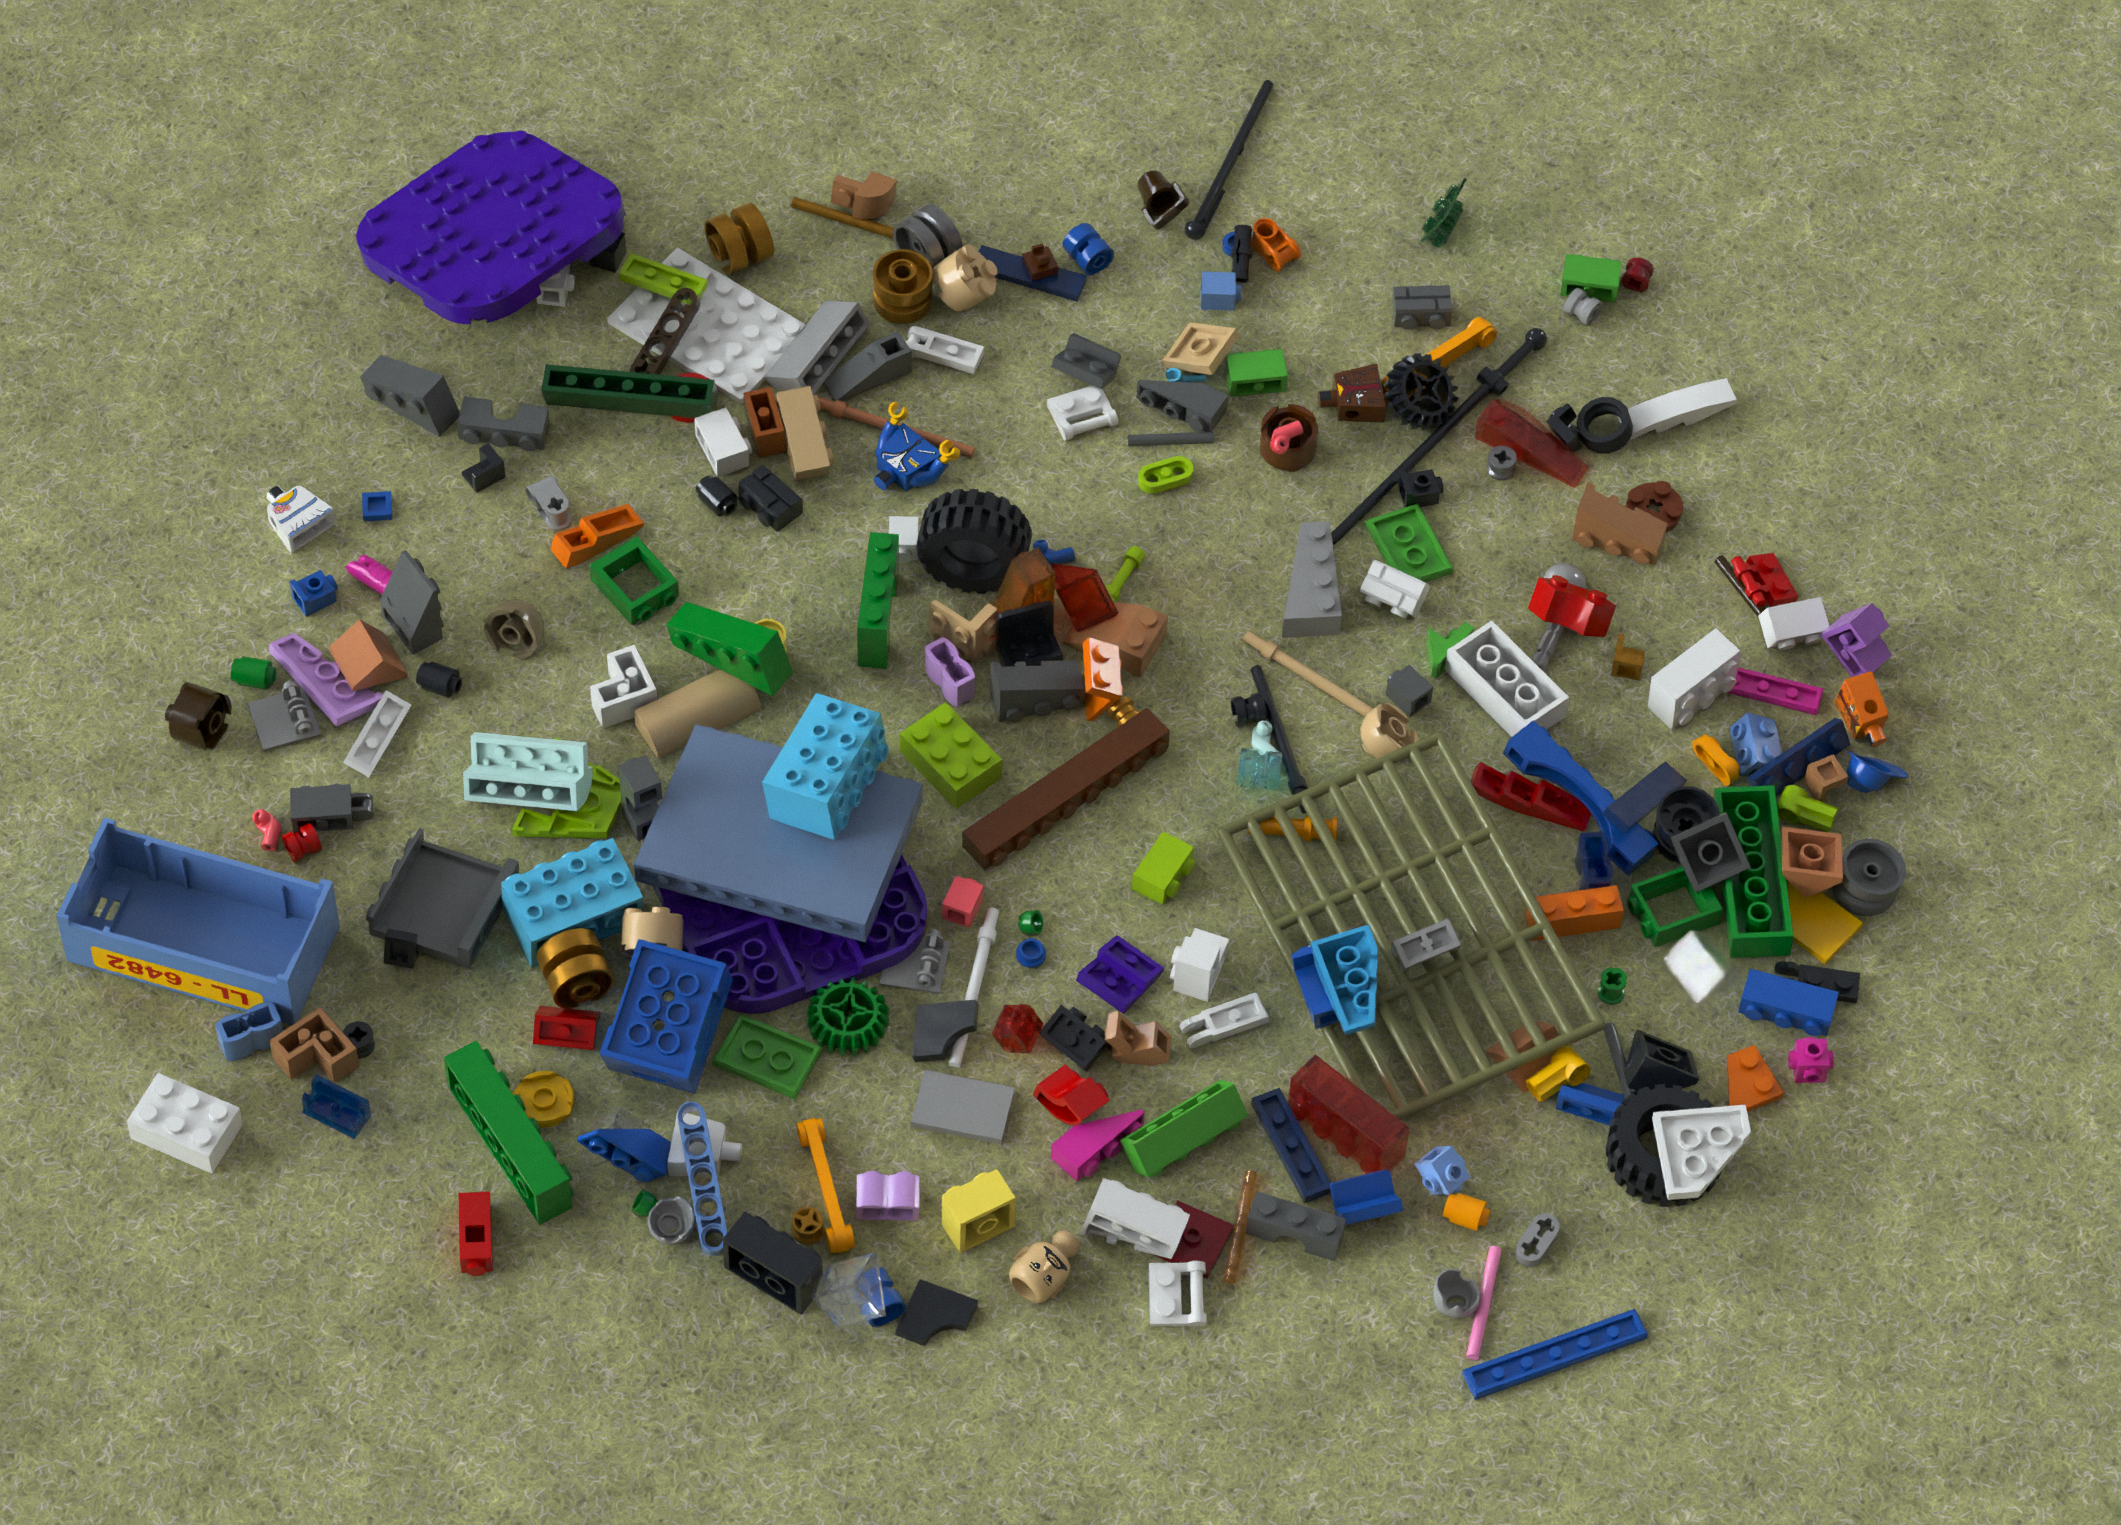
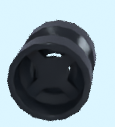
[1231,692,1267,726]

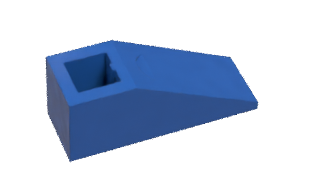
[577,1129,671,1182]

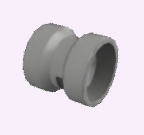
[1563,288,1603,326]

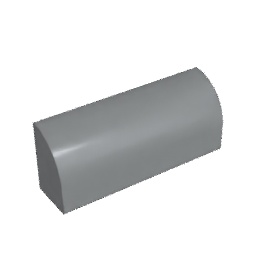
[764,301,870,395]

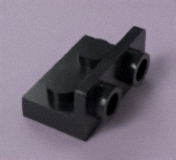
[1039,1005,1112,1072]

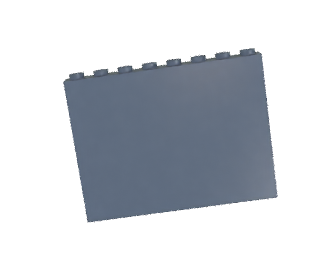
[634,724,923,942]

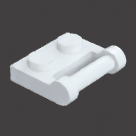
[1047,386,1119,441]
[1148,1261,1207,1326]

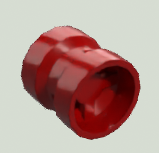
[282,823,322,862]

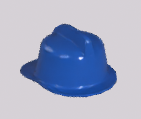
[1846,751,1909,793]

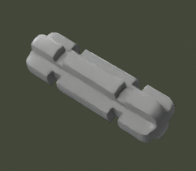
[1532,622,1564,671]

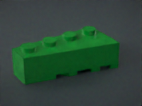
[666,602,793,696]

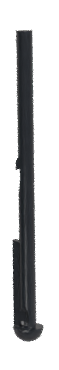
[1185,80,1274,240]

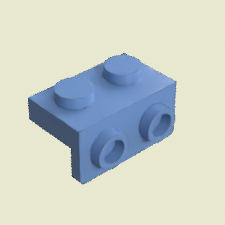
[1730,712,1782,776]

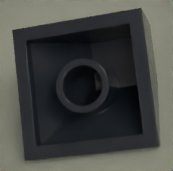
[1624,1029,1699,1094]

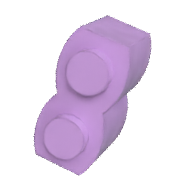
[925,637,975,707]
[856,1171,920,1220]

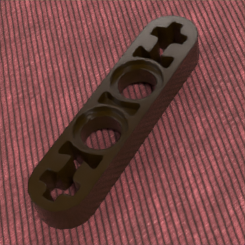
[630,288,700,375]

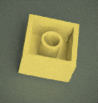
[942,1169,1016,1253]

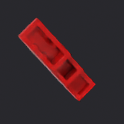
[1471,762,1591,832]

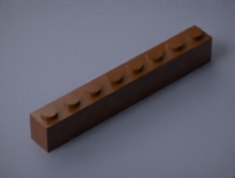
[962,708,1170,870]

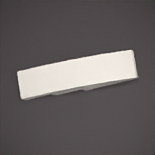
[1618,378,1738,439]

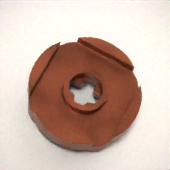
[1626,481,1683,532]

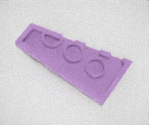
[269,633,383,727]

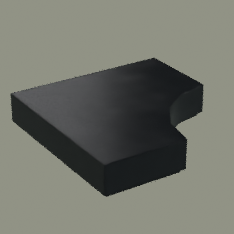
[912,1000,979,1062]
[895,1279,978,1346]

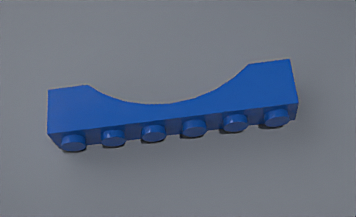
[1503,720,1659,876]

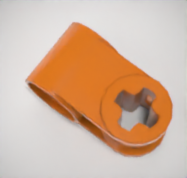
[1251,218,1301,272]

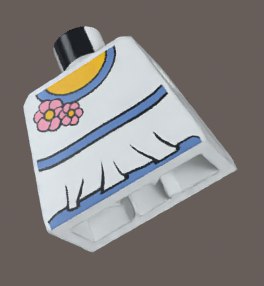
[266,486,335,553]

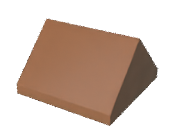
[329,619,408,691]
[1781,826,1843,899]
[1485,1021,1559,1093]

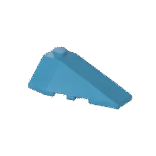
[1310,924,1378,1035]

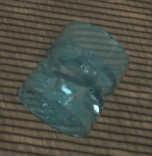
[1237,748,1283,791]

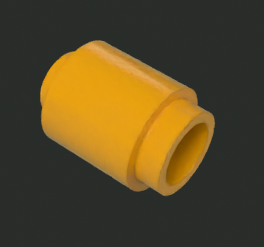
[1443,1193,1491,1231]

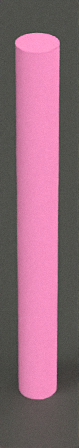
[1466,1246,1502,1360]

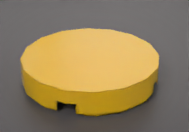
[513,1071,575,1128]

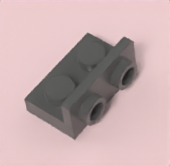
[1051,333,1121,389]

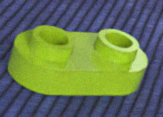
[1138,456,1194,494]

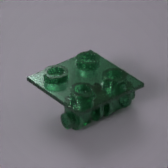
[1420,178,1467,247]

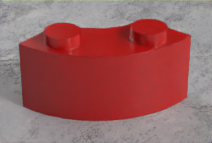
[1528,575,1616,637]
[1033,1064,1110,1125]

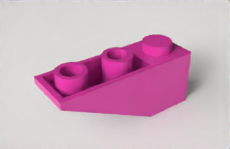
[1051,1109,1144,1181]

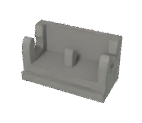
[1391,918,1461,972]

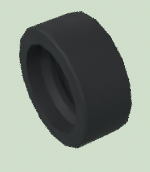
[1576,397,1633,454]

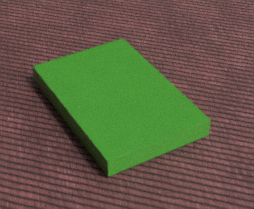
[1365,504,1454,582]
[712,1014,823,1099]

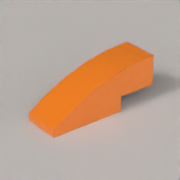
[550,504,644,569]

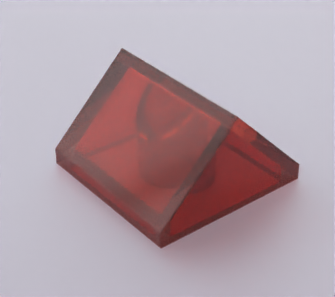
[1049,563,1119,633]

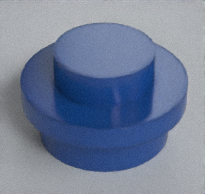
[1016,938,1046,968]

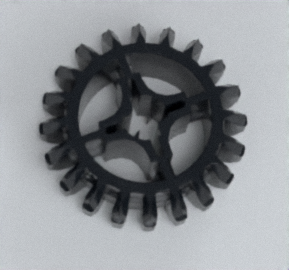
[1383,353,1459,430]

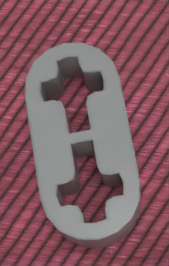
[1515,1213,1560,1267]

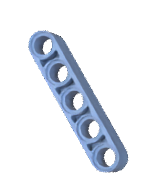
[677,1102,727,1256]

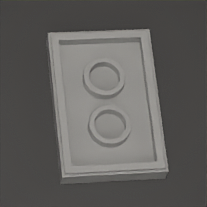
[911,1070,1015,1144]

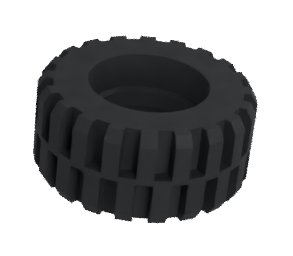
[916,489,1032,594]
[1606,1084,1721,1207]

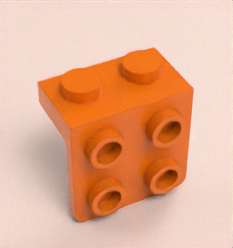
[1083,637,1123,721]

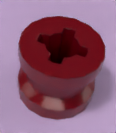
[1621,258,1654,292]

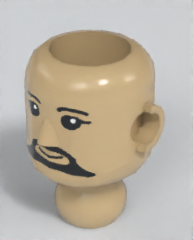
[1009,1230,1080,1303]

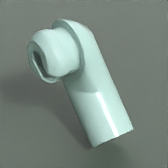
[1251,721,1280,764]

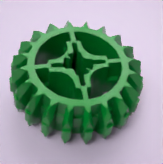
[807,977,889,1057]

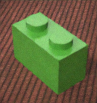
[1560,254,1622,303]
[1225,349,1288,397]

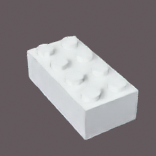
[1444,620,1569,737]

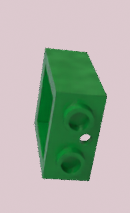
[590,536,679,625]
[1627,867,1723,947]

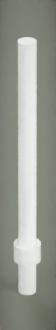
[949,908,999,1068]

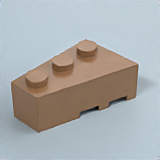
[1572,482,1668,565]

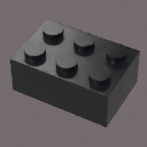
[723,1212,823,1315]

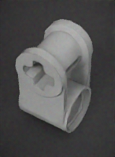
[525,475,572,531]

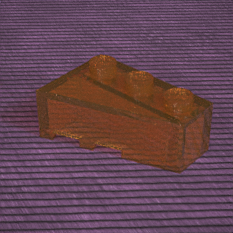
[992,548,1055,615]

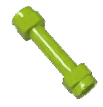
[1098,546,1146,602]

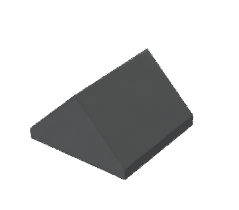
[1671,812,1751,893]

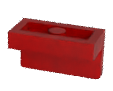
[533,1006,600,1050]

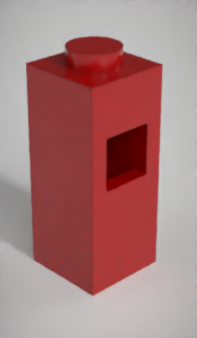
[458,1191,493,1276]

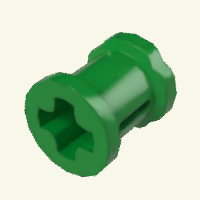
[1597,967,1627,1005]

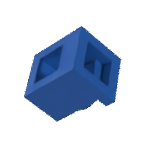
[289,570,338,617]

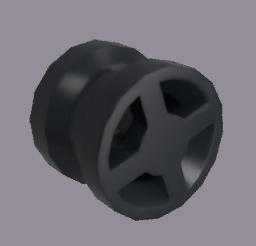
[343,1021,375,1059]

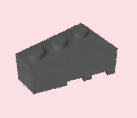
[360,355,460,437]
[990,660,1085,722]

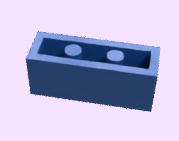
[1738,969,1839,1036]

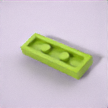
[619,253,708,305]

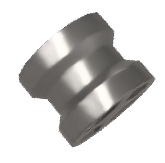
[1487,446,1517,481]

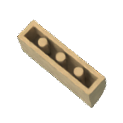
[634,669,762,759]

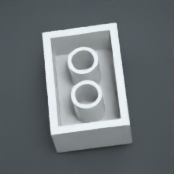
[1648,628,1740,730]
[127,1073,243,1174]

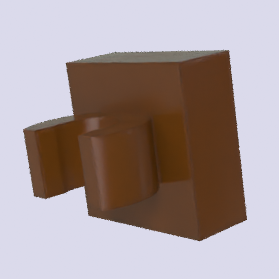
[1022,243,1059,281]

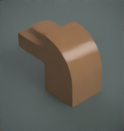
[831,172,897,219]
[1105,1011,1172,1066]

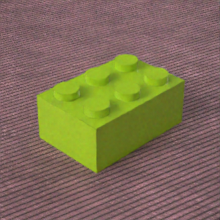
[899,702,1002,809]

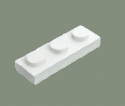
[343,690,411,777]

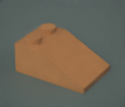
[1062,599,1168,677]

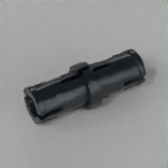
[1230,225,1253,283]

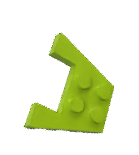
[512,737,622,838]

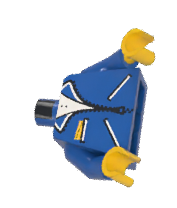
[873,402,960,491]

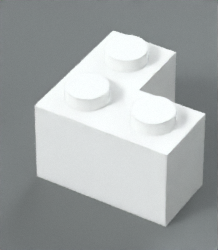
[590,645,657,728]
[1170,928,1229,1002]

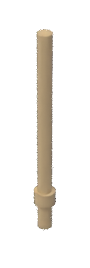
[1243,631,1374,717]

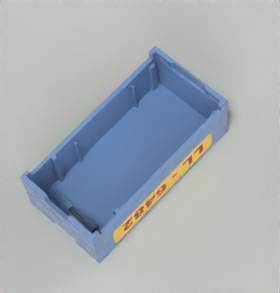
[56,817,340,1025]

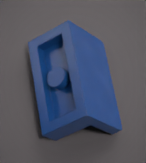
[1556,1083,1624,1126]
[1330,1169,1403,1225]

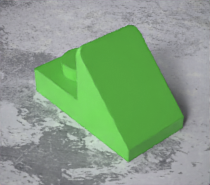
[1426,622,1474,679]

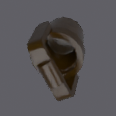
[1137,170,1189,230]

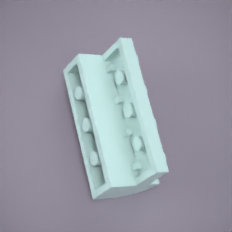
[463,732,593,811]

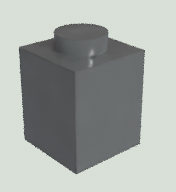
[1386,665,1433,717]

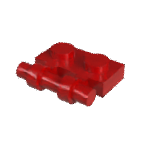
[1731,553,1799,607]

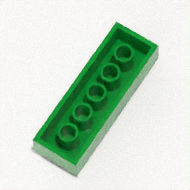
[1713,785,1793,958]
[444,1040,574,1225]

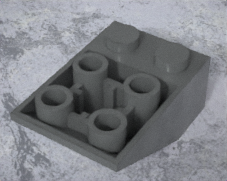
[380,550,444,655]

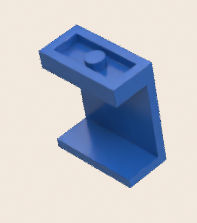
[1291,946,1339,1029]

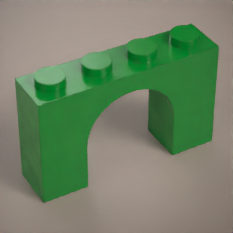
[857,532,899,669]

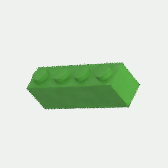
[1120,1080,1249,1177]

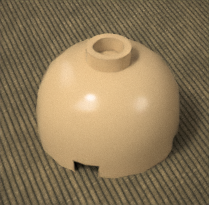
[1360,703,1418,759]

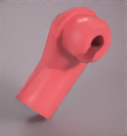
[1270,420,1303,454]
[252,809,281,851]

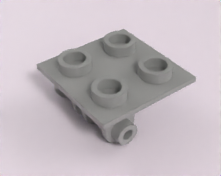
[247,681,321,751]
[880,929,951,994]

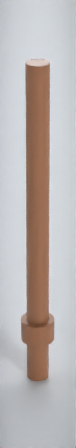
[818,397,975,458]

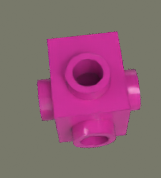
[1788,1037,1834,1083]

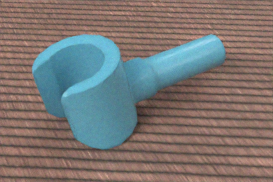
[1166,368,1206,382]

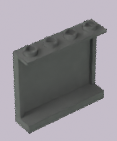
[366,828,519,969]

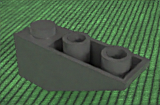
[823,331,912,401]
[1136,380,1228,432]

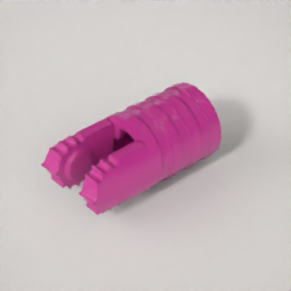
[345,554,393,594]

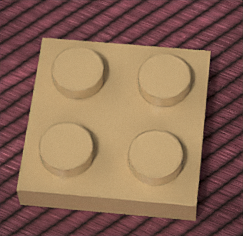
[1162,322,1239,375]

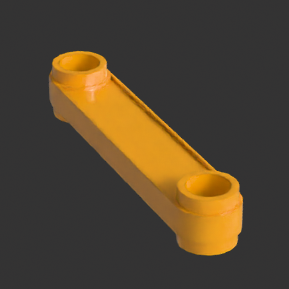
[1381,317,1498,394]
[796,1118,855,1254]

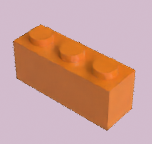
[1525,885,1624,941]

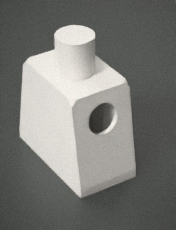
[668,1111,742,1176]

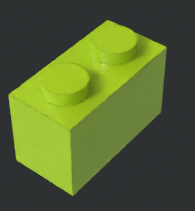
[1132,831,1196,905]

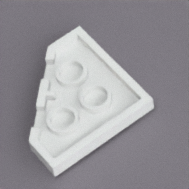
[1652,1105,1751,1200]

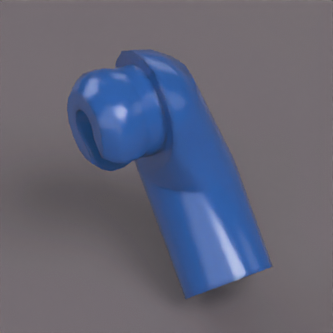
[1032,540,1075,566]

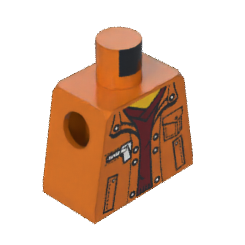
[1834,671,1889,747]

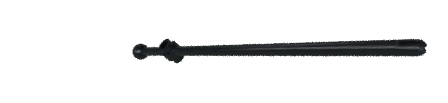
[1331,328,1547,545]

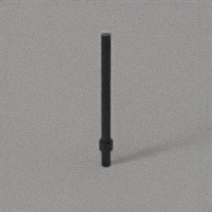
[1250,665,1308,813]

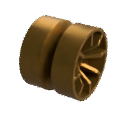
[704,202,774,275]
[873,249,932,324]
[536,928,615,1009]

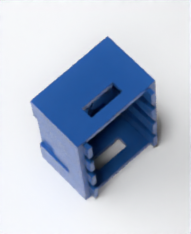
[599,939,733,1094]

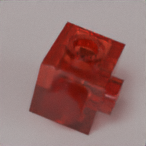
[992,1004,1044,1053]

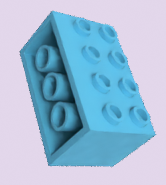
[762,693,889,840]
[501,838,643,968]

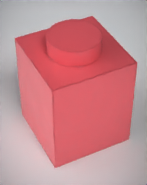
[942,876,984,928]

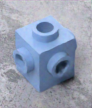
[1415,1146,1471,1196]

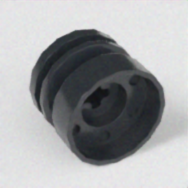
[1653,786,1720,864]

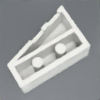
[1080,1178,1190,1259]

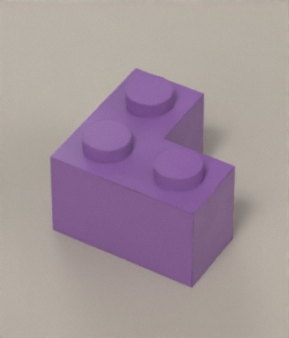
[1820,603,1892,677]

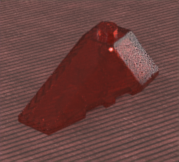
[1475,398,1589,488]

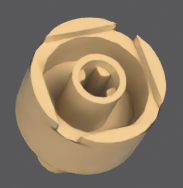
[932,244,997,312]
[621,907,683,958]

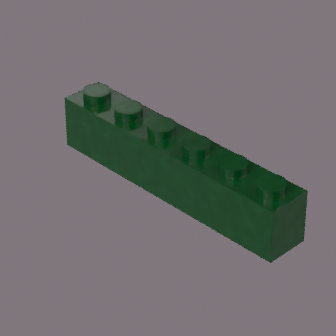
[541,364,719,418]

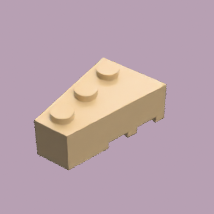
[775,386,834,481]

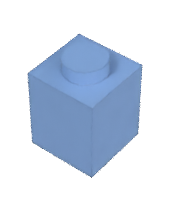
[1201,272,1241,310]

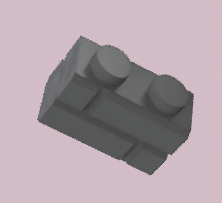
[1392,285,1452,330]

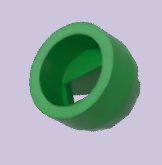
[1018,910,1043,935]
[632,1189,658,1217]

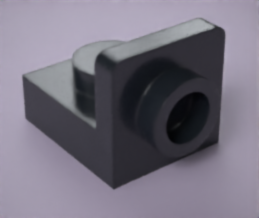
[1546,403,1582,453]
[384,929,419,969]

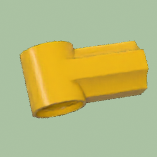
[1525,1046,1591,1102]

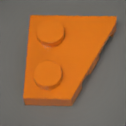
[1727,1045,1784,1112]

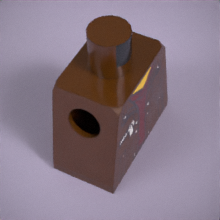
[1318,364,1386,423]

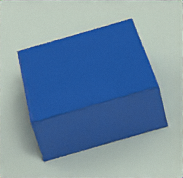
[362,491,392,521]

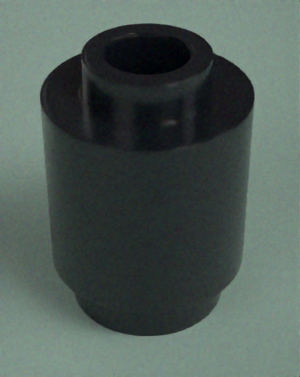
[696,475,738,517]
[416,661,462,698]

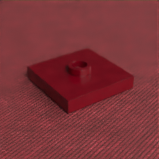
[1151,1201,1234,1279]

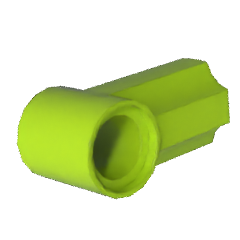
[1777,785,1838,833]

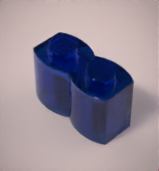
[1575,831,1613,890]

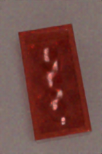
[1288,1054,1410,1174]

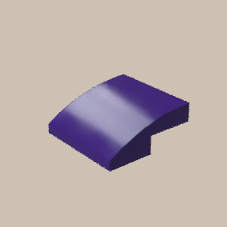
[1076,935,1164,1014]

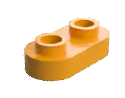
[1692,734,1740,786]

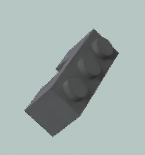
[457,397,550,451]
[619,755,663,841]
[1245,1191,1346,1261]

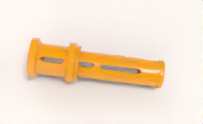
[1247,814,1338,842]

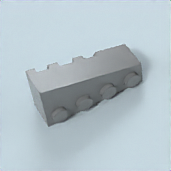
[1282,521,1342,638]

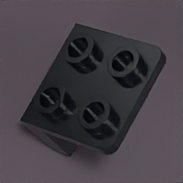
[996,601,1063,667]

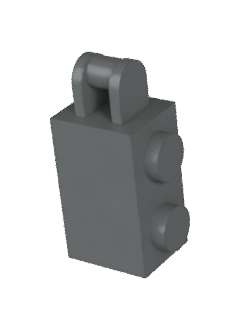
[290,783,374,833]

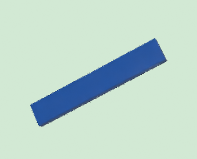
[1462,1309,1648,1400]

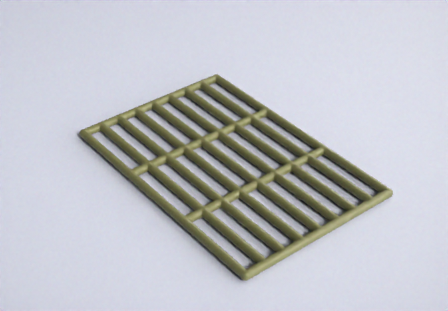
[1217,732,1606,1130]

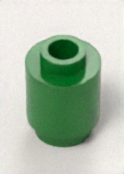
[231,656,276,690]

